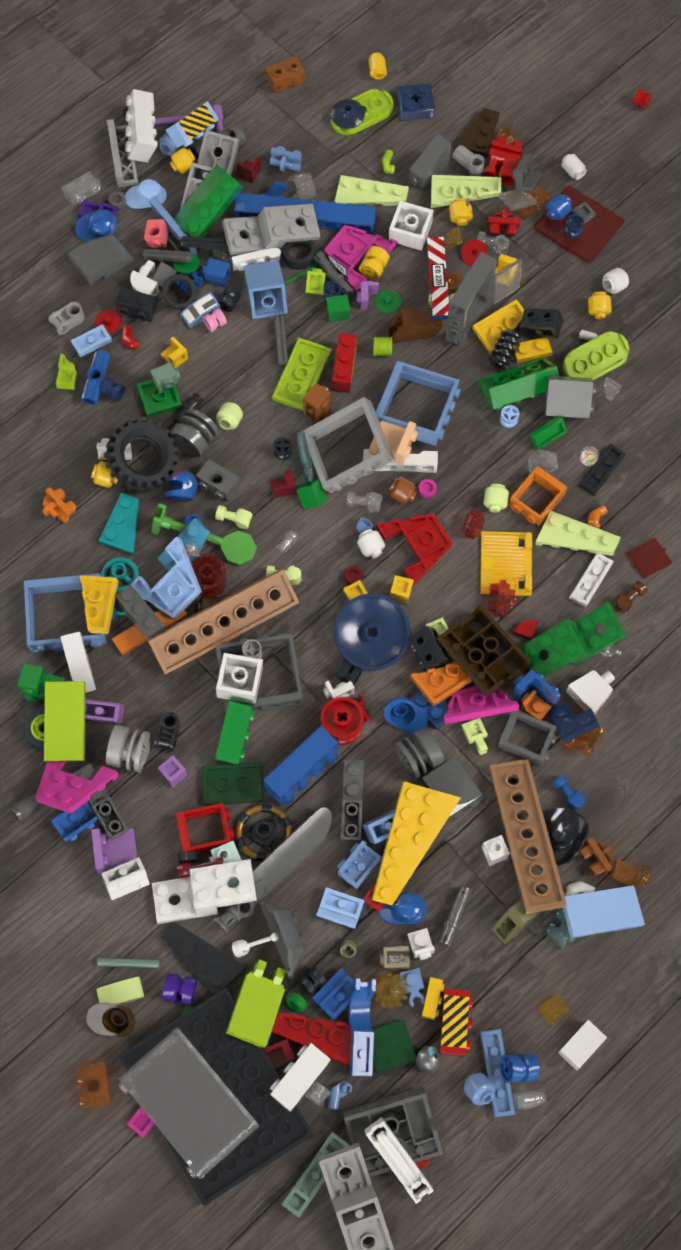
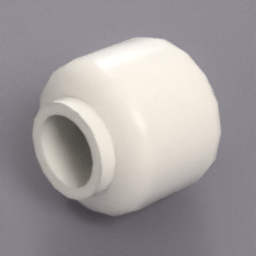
[602,268,629,294]
[357,529,385,558]

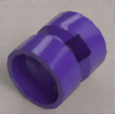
[162,973,197,1006]

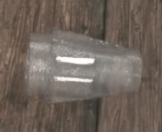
[513,1090,546,1111]

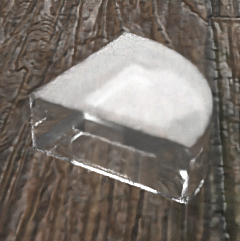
[603,377,622,402]

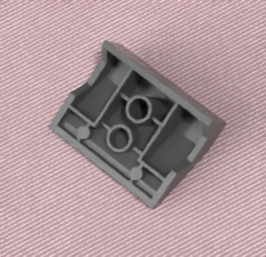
[342,1086,443,1177]

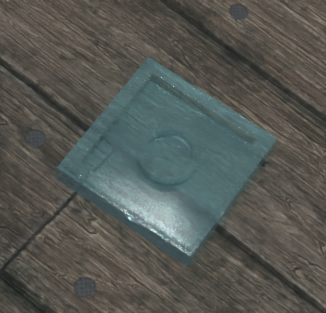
[297,431,313,481]

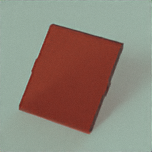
[533,186,625,263]

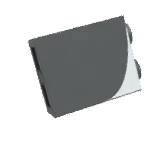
[421,756,483,821]

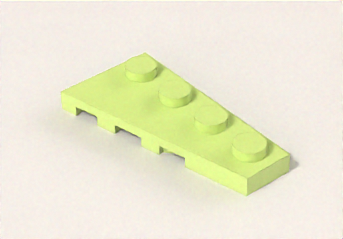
[335,175,409,206]
[536,511,620,556]

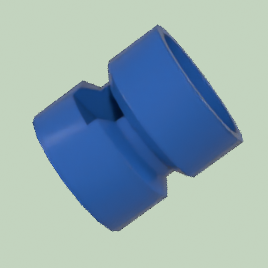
[500,1054,539,1083]

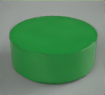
[286,993,307,1013]

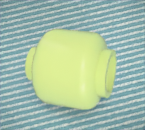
[216,402,243,430]
[483,484,509,513]

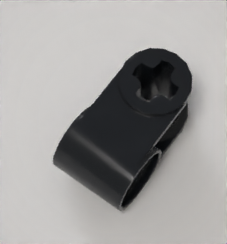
[153,712,180,752]

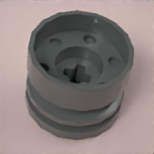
[169,409,218,458]
[394,727,445,779]

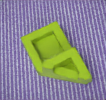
[56,354,77,390]

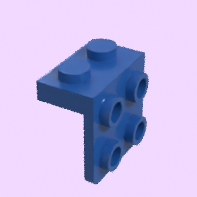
[512,669,561,708]

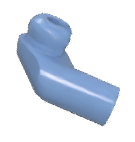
[328,1081,352,1110]

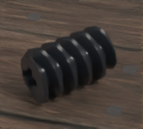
[488,330,523,371]

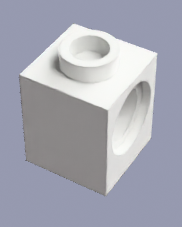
[482,835,510,866]

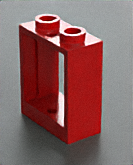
[176,803,235,853]

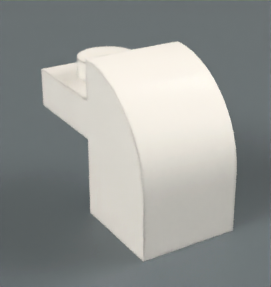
[130,260,159,297]

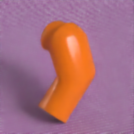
[587,505,608,529]

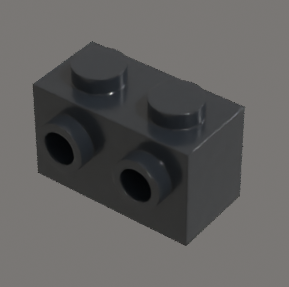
[115,287,157,322]
[520,308,563,338]
[410,626,452,671]

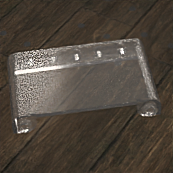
[118,1027,260,1179]

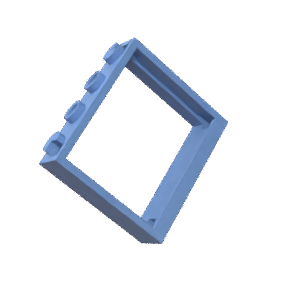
[376,361,461,446]
[24,573,107,653]

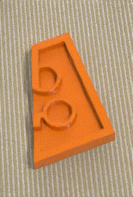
[410,662,472,707]

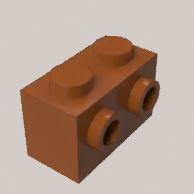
[266,56,305,94]
[303,383,332,424]

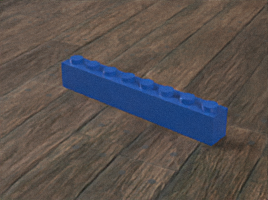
[234,193,376,235]

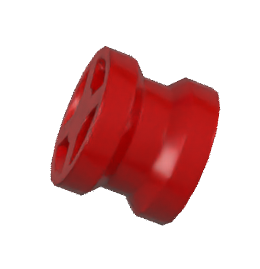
[632,88,653,110]

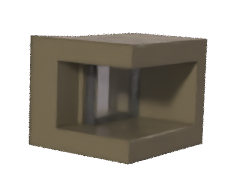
[380,946,411,971]

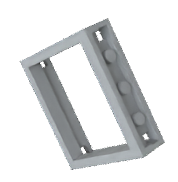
[302,397,394,493]

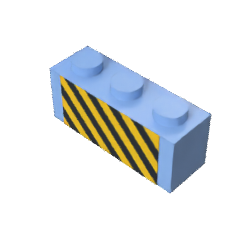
[166,101,219,148]

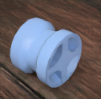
[500,405,519,428]

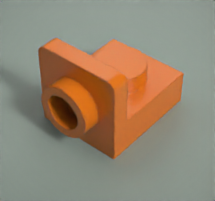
[521,690,552,720]

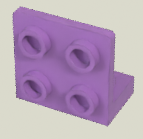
[91,828,138,874]

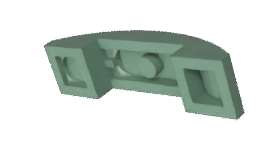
[282,1132,349,1218]

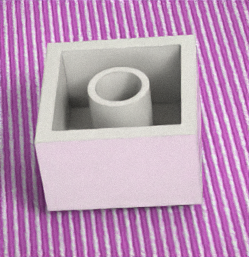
[389,201,434,251]
[216,653,263,704]

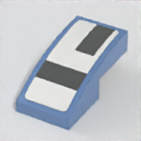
[180,292,220,328]

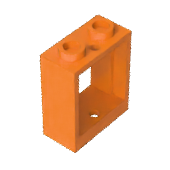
[509,466,567,526]

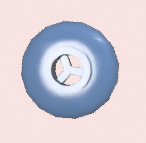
[159,132,184,156]
[464,1073,495,1106]

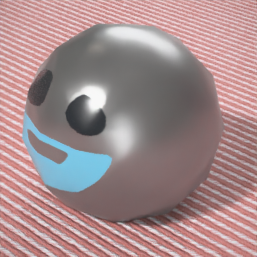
[415,1046,442,1073]

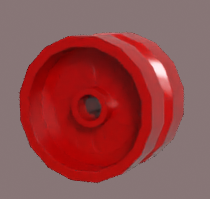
[321,697,364,746]

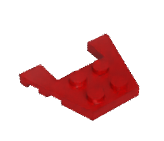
[376,514,453,586]

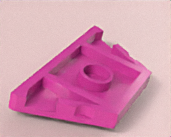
[444,686,519,724]

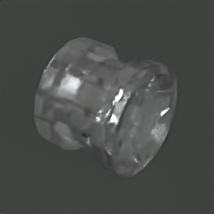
[305,1081,331,1107]

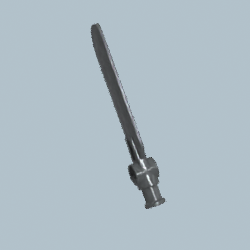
[214,807,332,933]

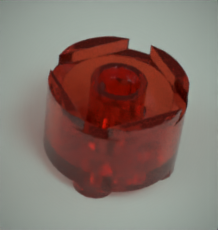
[191,553,227,596]

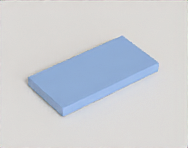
[563,885,645,938]

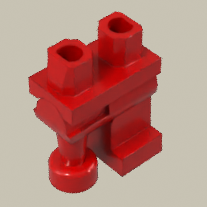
[483,136,523,186]

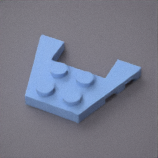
[130,537,202,618]

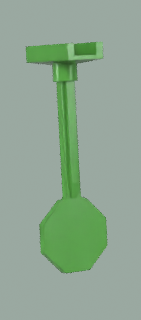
[151,503,257,566]

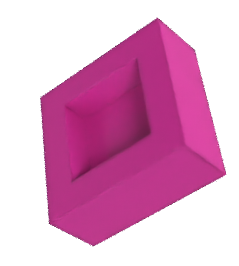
[127,1107,156,1138]

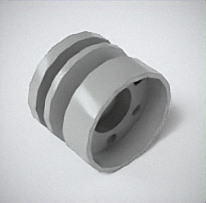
[106,725,150,773]

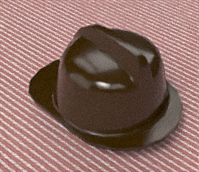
[86,1003,136,1037]

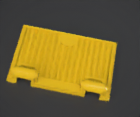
[480,531,532,596]

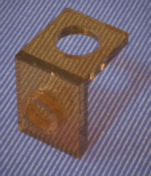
[611,859,651,887]

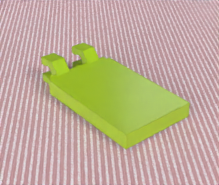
[226,959,286,1048]

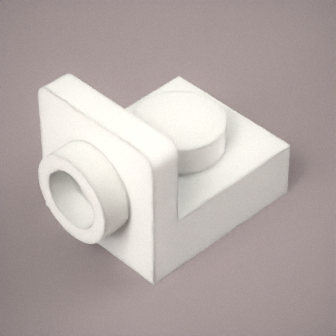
[323,681,354,700]
[407,928,435,960]

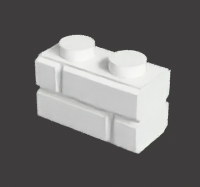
[101,857,149,900]

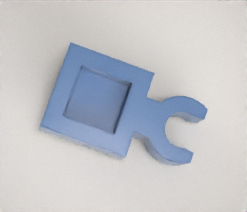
[399,968,425,1007]

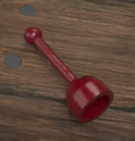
[177,857,224,878]

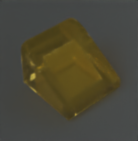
[538,993,570,1025]

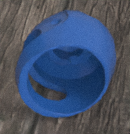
[164,470,198,501]

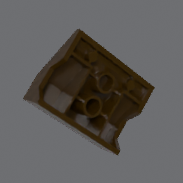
[436,604,531,697]

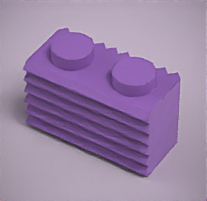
[85,699,124,724]

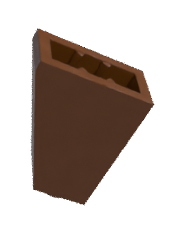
[386,309,443,344]

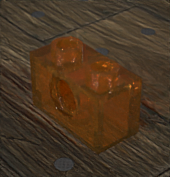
[77,1062,113,1111]

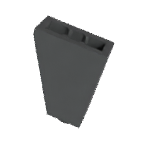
[409,133,451,190]

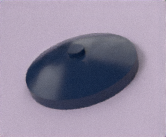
[333,593,411,671]

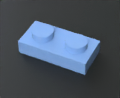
[71,324,112,357]

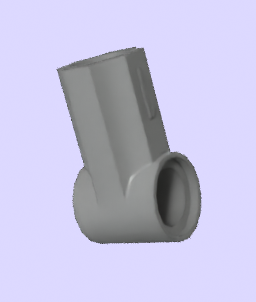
[452,145,484,177]

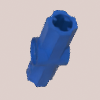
[81,350,111,406]

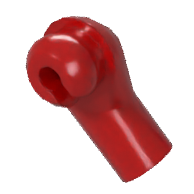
[122,326,140,350]

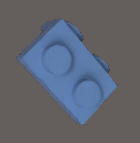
[337,840,382,890]

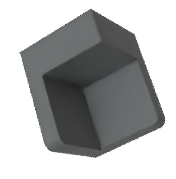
[152,261,177,287]

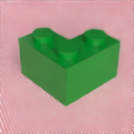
[17,663,66,704]

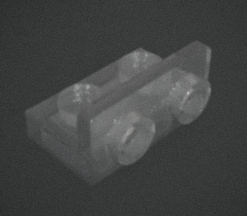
[61,171,102,206]

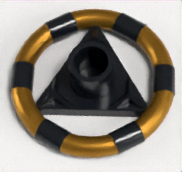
[235,804,293,861]

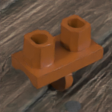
[579,837,614,876]

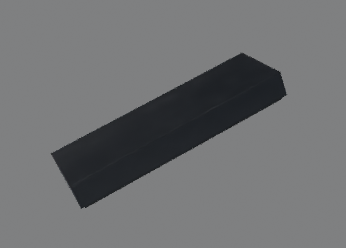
[579,444,626,497]

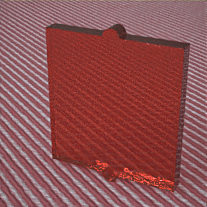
[627,538,672,579]

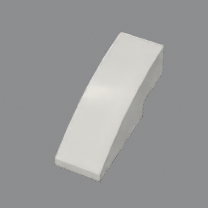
[60,632,96,693]

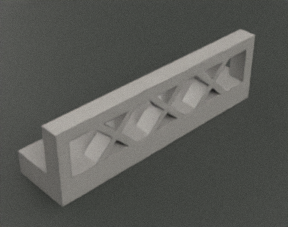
[107,119,139,188]

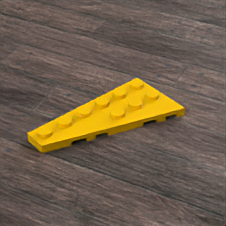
[371,782,461,905]

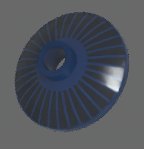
[331,99,365,129]

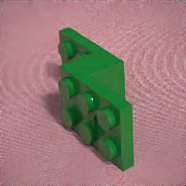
[519,602,627,678]

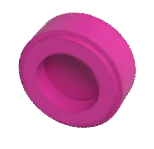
[418,479,437,499]

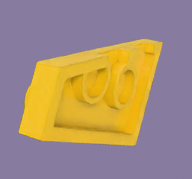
[472,299,524,356]
[80,576,118,634]

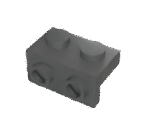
[513,154,541,192]

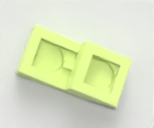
[96,977,144,1004]

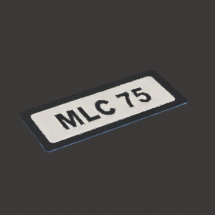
[328,254,348,278]

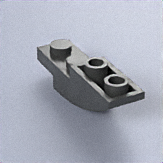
[341,760,364,840]
[73,764,129,841]

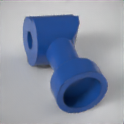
[552,774,585,811]

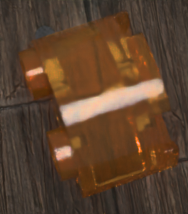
[564,727,605,756]

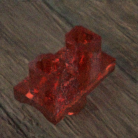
[488,580,520,618]

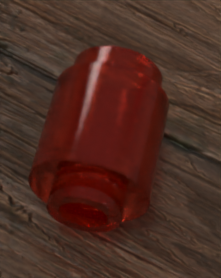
[462,510,485,539]

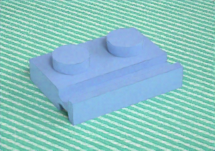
[316,887,364,929]

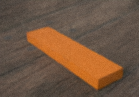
[112,610,188,656]

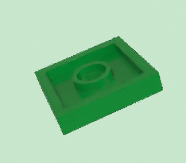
[137,379,182,418]

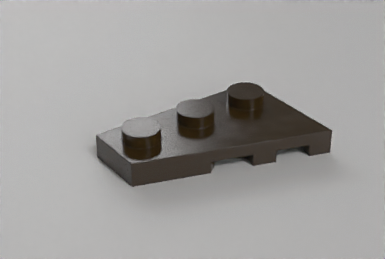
[454,108,500,157]

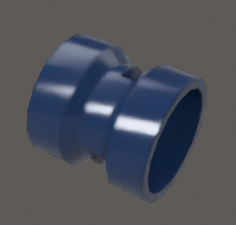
[565,214,584,239]
[323,281,341,303]
[100,377,126,402]

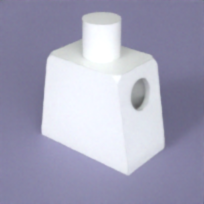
[566,670,615,714]

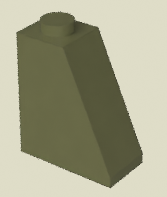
[491,887,545,944]

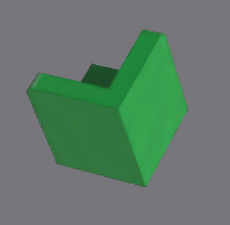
[326,295,350,322]
[296,479,327,509]

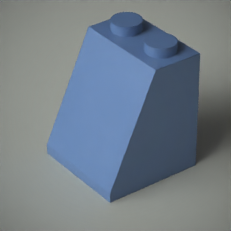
[243,260,288,319]

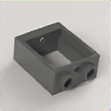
[497,710,558,767]

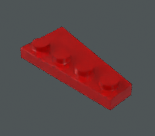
[271,1012,351,1066]

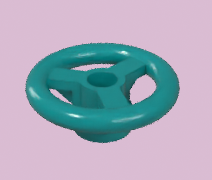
[101,557,139,593]

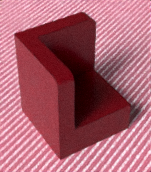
[237,157,261,183]
[270,469,296,498]
[264,1039,295,1069]

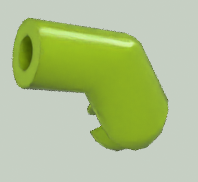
[382,150,395,174]

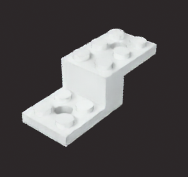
[152,859,257,924]

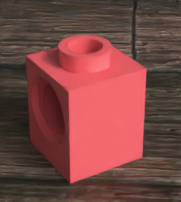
[144,219,169,249]

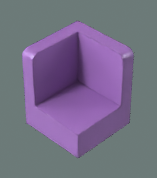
[158,755,188,788]

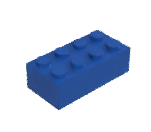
[264,726,338,807]

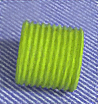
[373,337,392,357]

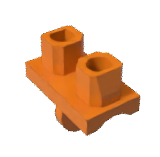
[42,487,76,523]

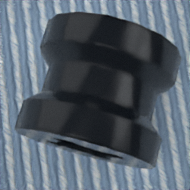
[273,437,292,460]

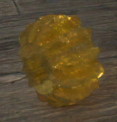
[374,973,409,1009]

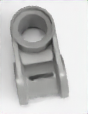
[49,302,85,335]

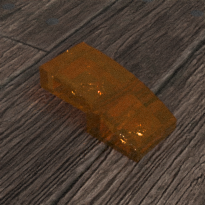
[513,186,552,220]

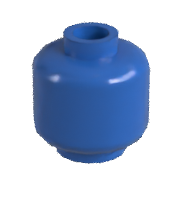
[545,194,572,221]

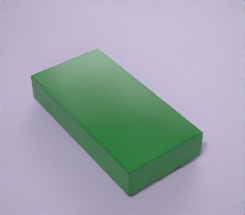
[530,415,567,450]

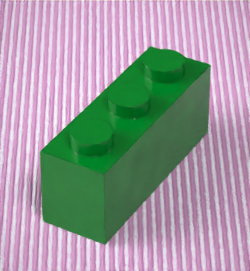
[215,700,255,764]

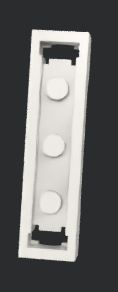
[363,449,438,473]
[365,1117,434,1204]

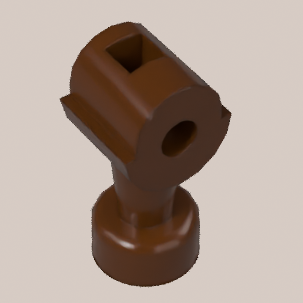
[615,581,647,613]

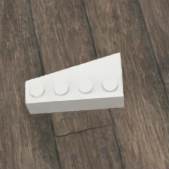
[125,89,157,163]

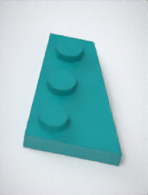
[99,493,139,556]

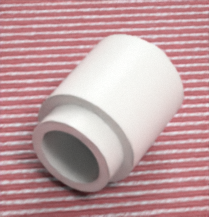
[561,154,587,180]

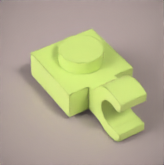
[462,718,488,755]

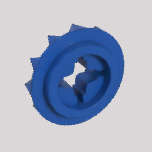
[175,269,203,292]

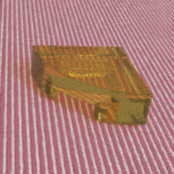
[445,227,462,247]

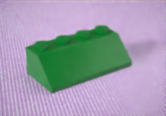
[174,164,244,238]
[477,357,559,410]

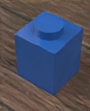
[202,258,231,287]

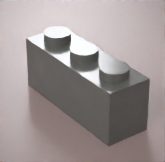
[115,585,166,639]

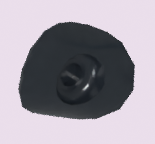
[543,808,589,866]

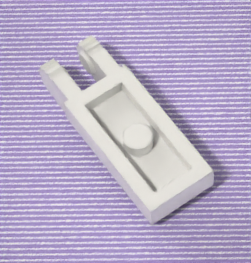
[232,247,281,271]

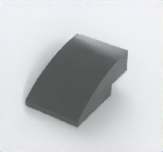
[68,235,134,284]

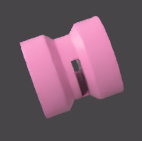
[202,308,227,333]

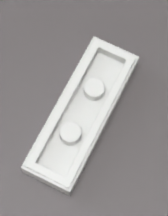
[569,553,614,608]

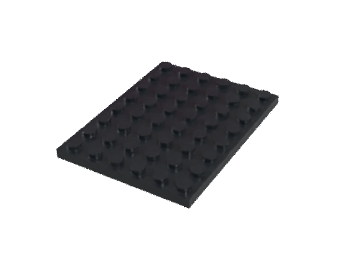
[118,988,314,1206]

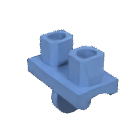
[270,146,302,172]

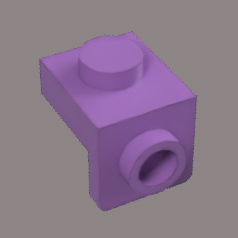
[357,281,379,310]

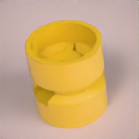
[359,246,390,280]

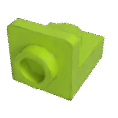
[306,268,326,295]

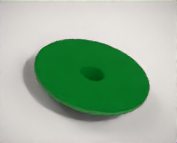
[375,290,401,313]

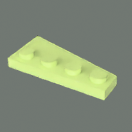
[431,175,501,208]

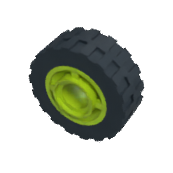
[23,706,45,752]

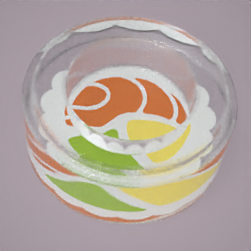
[580,447,599,466]

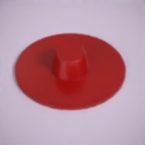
[461,239,488,266]
[95,310,122,334]

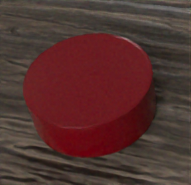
[344,566,363,585]

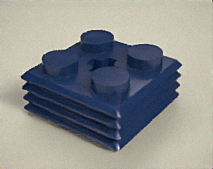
[397,83,435,121]

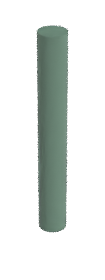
[97,958,160,968]

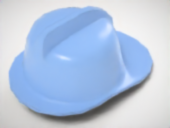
[125,179,167,209]

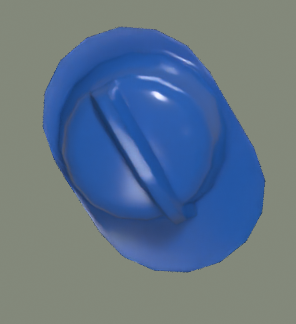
[75,209,117,242]
[384,696,428,733]
[379,892,427,925]

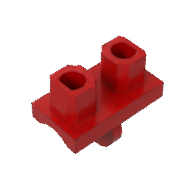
[487,207,520,236]

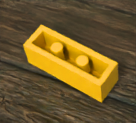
[422,977,445,1020]

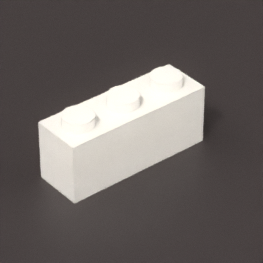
[270,1043,331,1112]

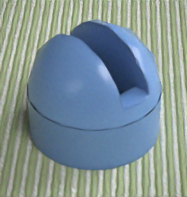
[356,517,373,533]

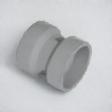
[242,639,262,659]

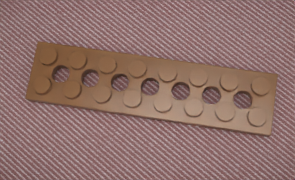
[147,568,299,675]
[489,759,567,914]

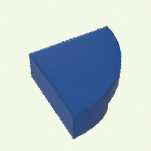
[266,181,289,197]

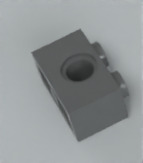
[196,459,240,502]

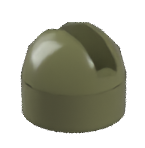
[340,940,357,958]

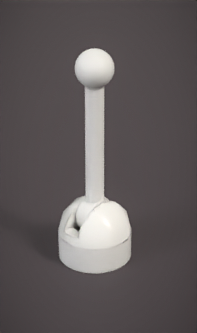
[232,933,279,958]

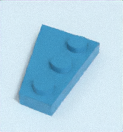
[157,518,210,571]

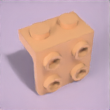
[369,421,418,465]

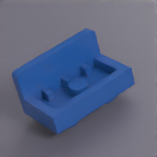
[51,802,99,842]

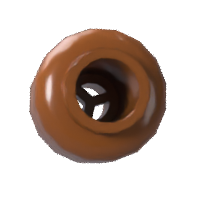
[388,477,417,504]

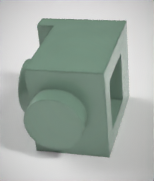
[151,362,181,394]

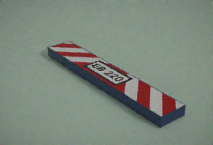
[427,236,449,320]

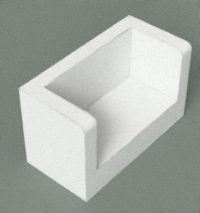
[558,1020,607,1070]

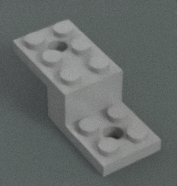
[180,130,240,210]
[222,204,321,255]
[318,1143,394,1250]

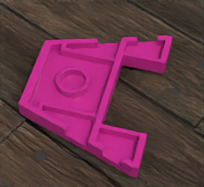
[324,225,397,293]
[36,761,119,814]

